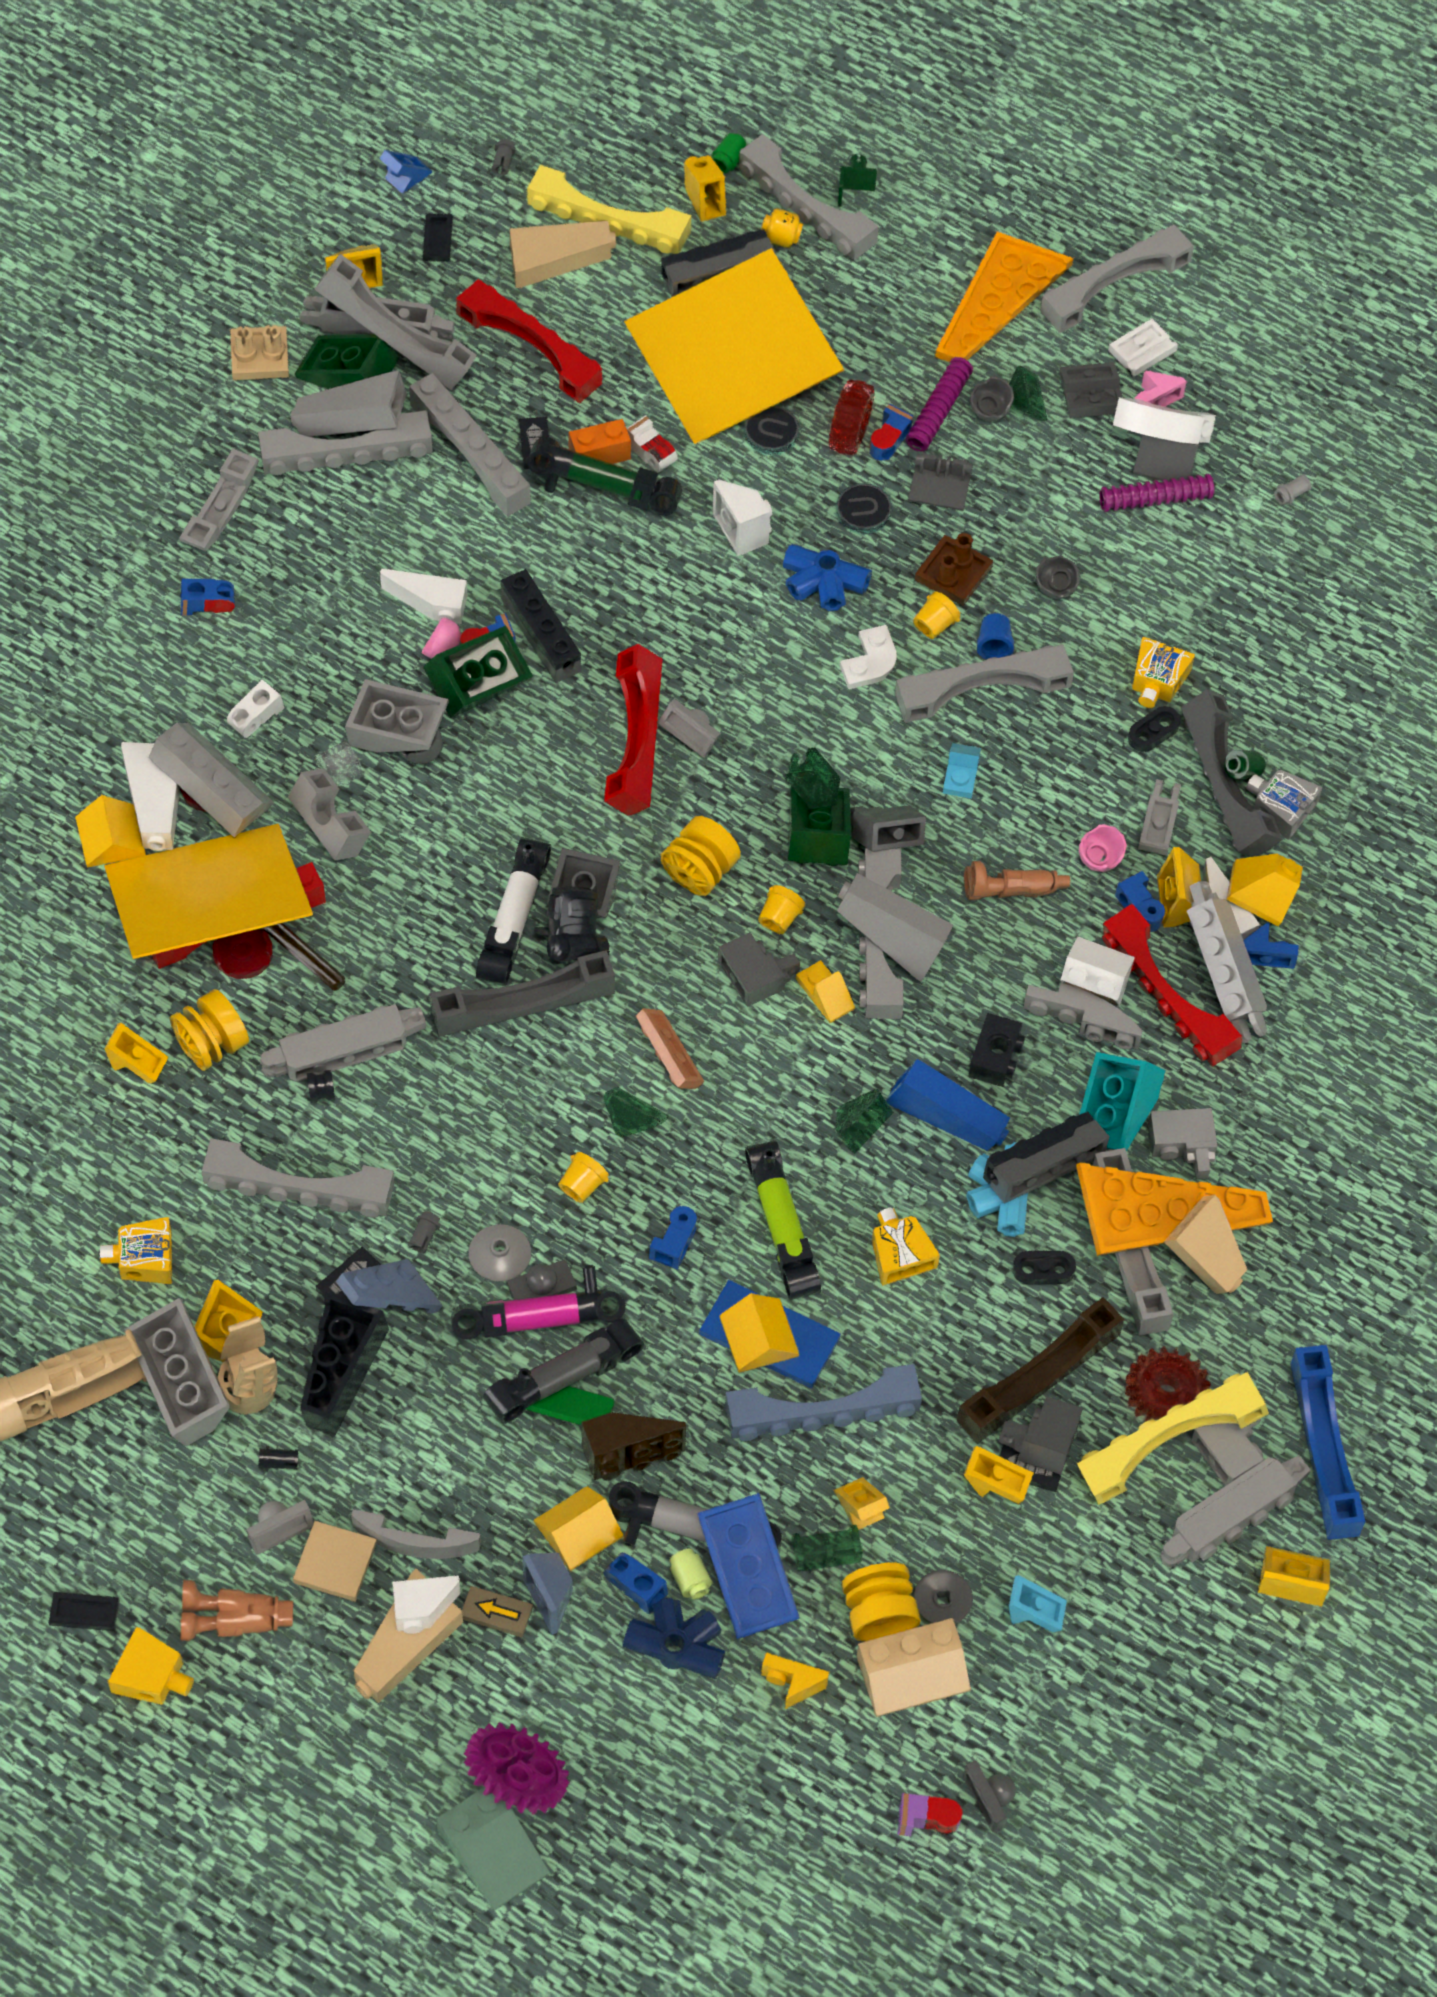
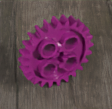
[464,1722,570,1814]

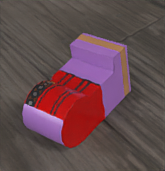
[897,1793,963,1836]

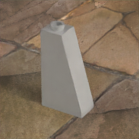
[291,371,407,437]
[837,873,953,982]

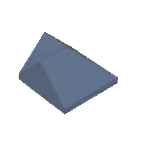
[522,1553,573,1635]

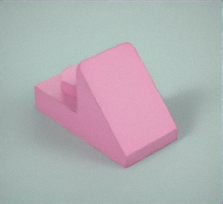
[1135,371,1186,407]

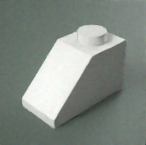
[393,1575,460,1634]

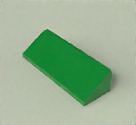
[526,1386,615,1425]

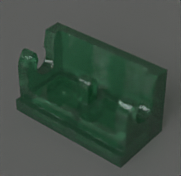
[785,747,841,810]
[791,1525,863,1572]

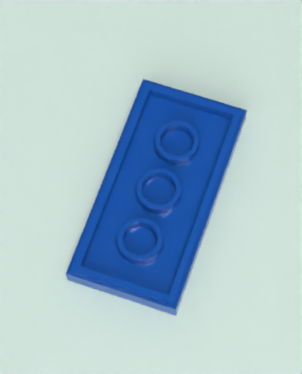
[699,1280,841,1389]
[697,1493,800,1639]

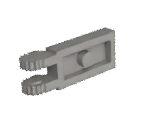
[1138,779,1181,856]

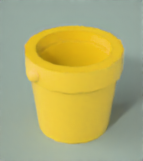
[913,592,961,639]
[758,885,805,934]
[558,1152,609,1203]

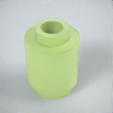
[669,1548,712,1600]

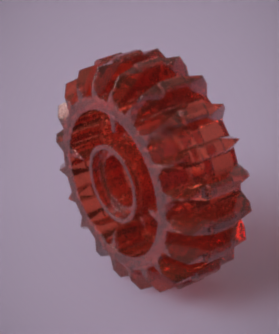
[828,379,875,456]
[1124,1345,1211,1422]

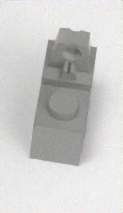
[1148,1108,1218,1179]
[1191,1418,1264,1486]

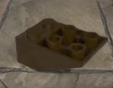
[582,1412,686,1481]

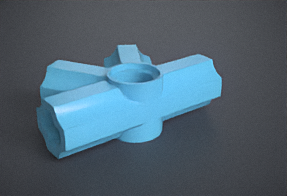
[966,1142,1028,1237]

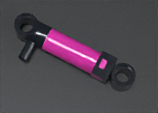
[451,1265,626,1340]

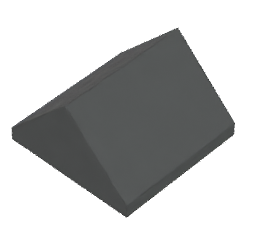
[1133,434,1200,481]
[547,848,620,919]

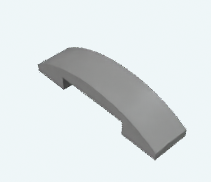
[179,449,259,551]
[351,1509,481,1559]

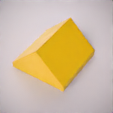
[75,795,146,868]
[1157,847,1201,927]
[194,1280,263,1362]
[720,1293,799,1373]
[533,1486,624,1571]
[1258,1546,1330,1607]

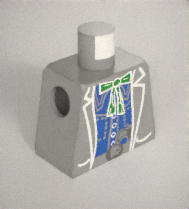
[1246,770,1322,840]

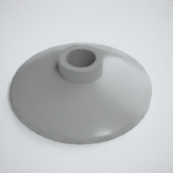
[469,1224,531,1282]

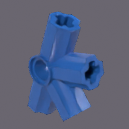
[783,544,872,611]

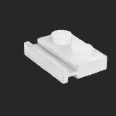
[1108,319,1178,377]

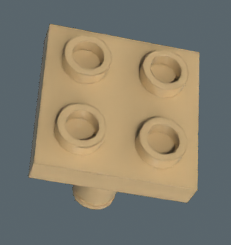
[230,325,289,380]

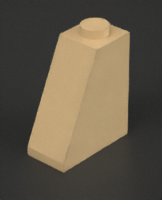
[1164,1195,1247,1294]

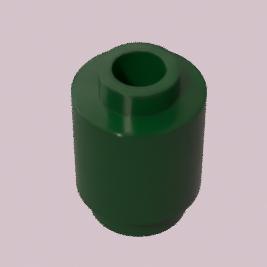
[1224,750,1266,780]

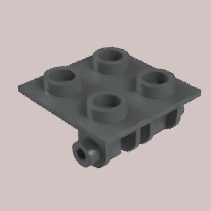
[908,452,973,511]

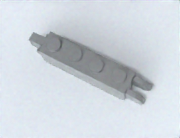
[299,296,455,340]
[1187,881,1267,1044]
[260,1004,426,1082]
[1160,1456,1311,1568]

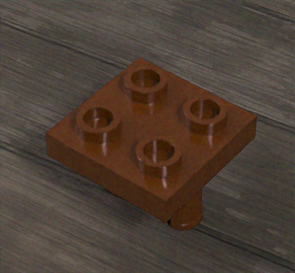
[914,533,994,606]

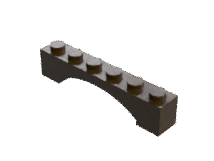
[957,1297,1124,1444]

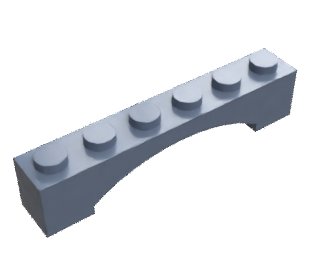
[725,1364,922,1441]

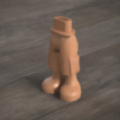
[964,861,1070,900]
[181,1580,293,1641]

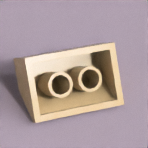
[856,1618,971,1717]

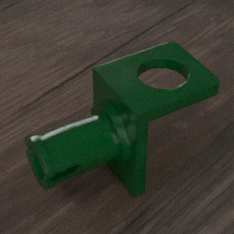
[838,154,877,207]

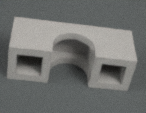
[288,768,371,861]

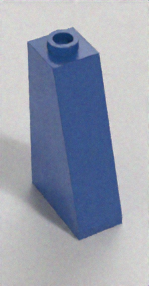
[884,1059,1010,1151]

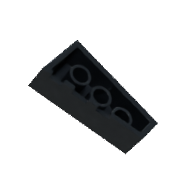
[300,1292,389,1436]

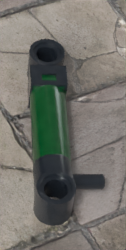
[527,437,682,516]

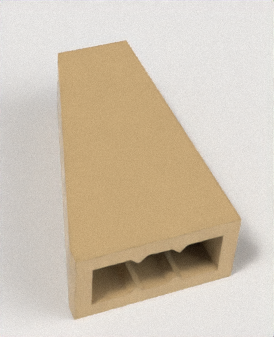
[510,221,616,288]
[354,1569,463,1703]

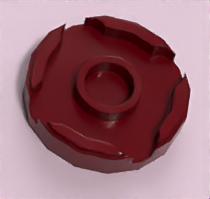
[213,929,273,979]

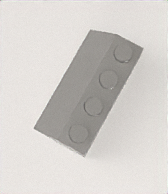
[149,723,275,837]
[125,1298,230,1446]

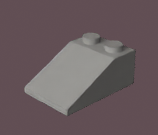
[345,679,449,753]

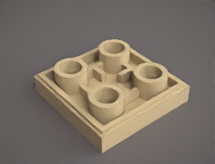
[293,1521,377,1602]

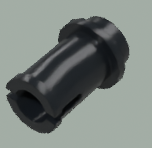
[258,1446,298,1471]

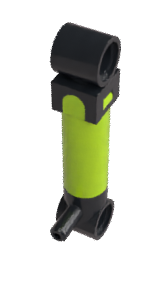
[745,1140,821,1300]

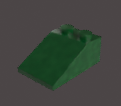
[294,334,399,389]
[423,625,533,718]
[788,784,851,866]

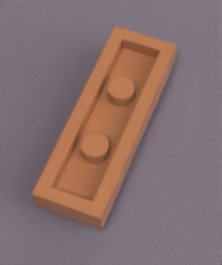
[636,1008,705,1089]

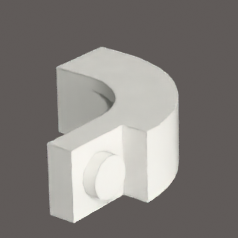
[1113,397,1216,444]

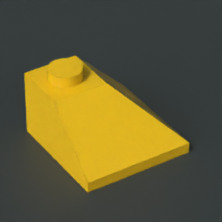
[325,244,383,288]
[1227,853,1303,927]

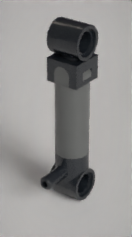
[483,1318,644,1424]

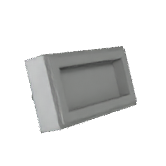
[658,699,721,758]
[246,1500,314,1555]

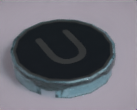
[744,405,800,456]
[836,483,892,535]

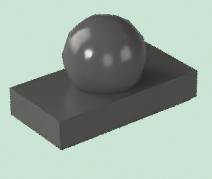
[507,1259,577,1300]
[963,1760,1016,1833]

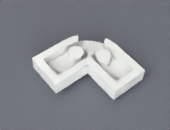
[840,625,897,689]

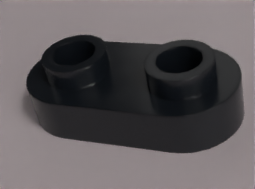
[1128,706,1180,752]
[1012,1251,1076,1285]

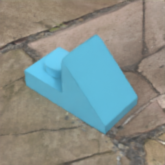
[943,743,981,799]
[1009,1575,1067,1632]

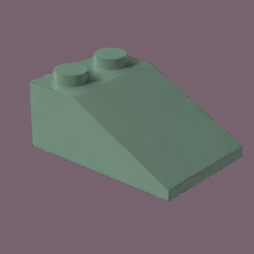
[436,1787,550,1911]

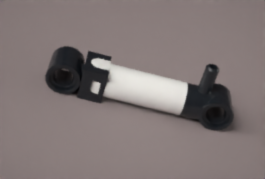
[476,837,551,985]

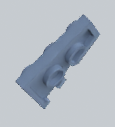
[336,1259,443,1313]

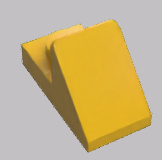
[796,960,855,1023]
[104,1023,168,1084]
[964,1445,1033,1504]
[834,1477,889,1531]
[761,1653,829,1709]

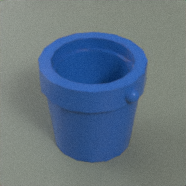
[977,613,1014,659]

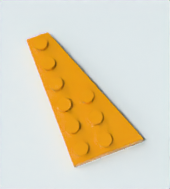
[935,231,1073,362]
[1076,1162,1273,1256]

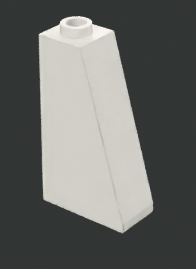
[121,742,180,851]

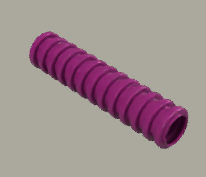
[905,357,973,452]
[1099,473,1214,512]

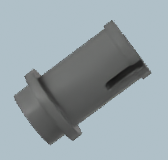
[491,139,516,175]
[408,1211,440,1254]

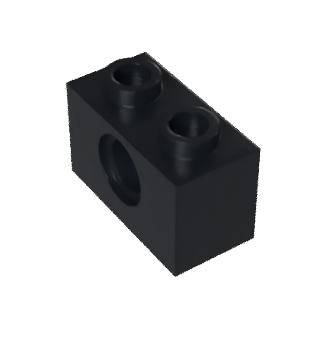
[968,1013,1026,1087]

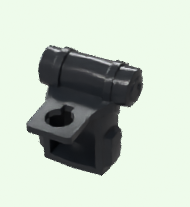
[534,886,610,961]

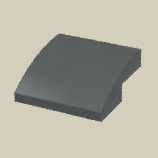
[1059,362,1123,418]

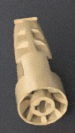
[218,1316,278,1414]
[0,1329,147,1442]

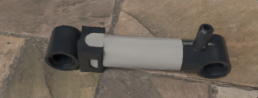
[609,1481,782,1553]

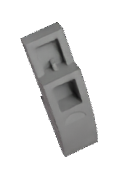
[1023,982,1143,1049]

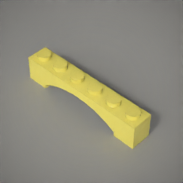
[527,165,691,254]
[1077,1372,1269,1505]

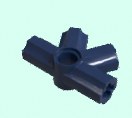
[623,1598,726,1679]

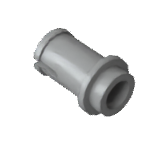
[1274,474,1311,505]

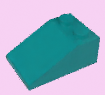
[1079,1052,1166,1151]

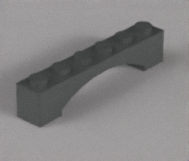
[1181,689,1283,857]
[430,950,615,1037]

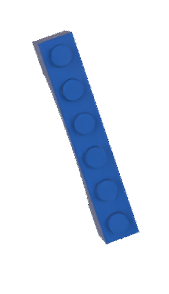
[1290,1345,1365,1540]

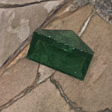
[1009,365,1048,422]
[603,1087,669,1138]
[836,1089,894,1154]

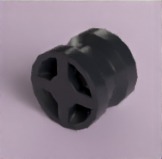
[307,1070,335,1103]

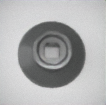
[914,1570,973,1623]

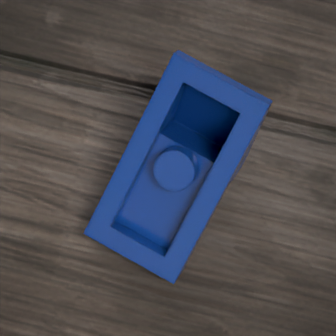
[379,150,433,193]
[1243,922,1299,969]

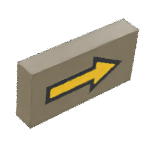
[462,1586,533,1638]

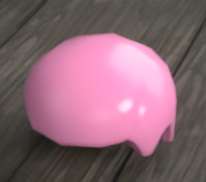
[422,618,461,659]
[1078,824,1127,872]

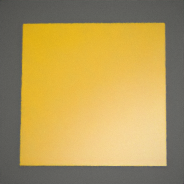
[624,248,844,444]
[104,823,313,959]

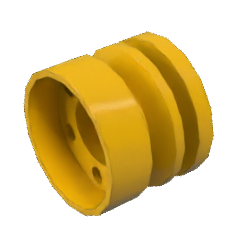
[661,816,741,896]
[170,989,249,1071]
[841,1563,921,1642]

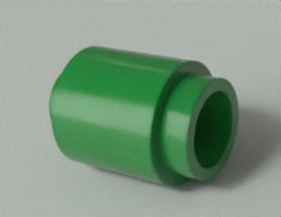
[712,133,747,174]

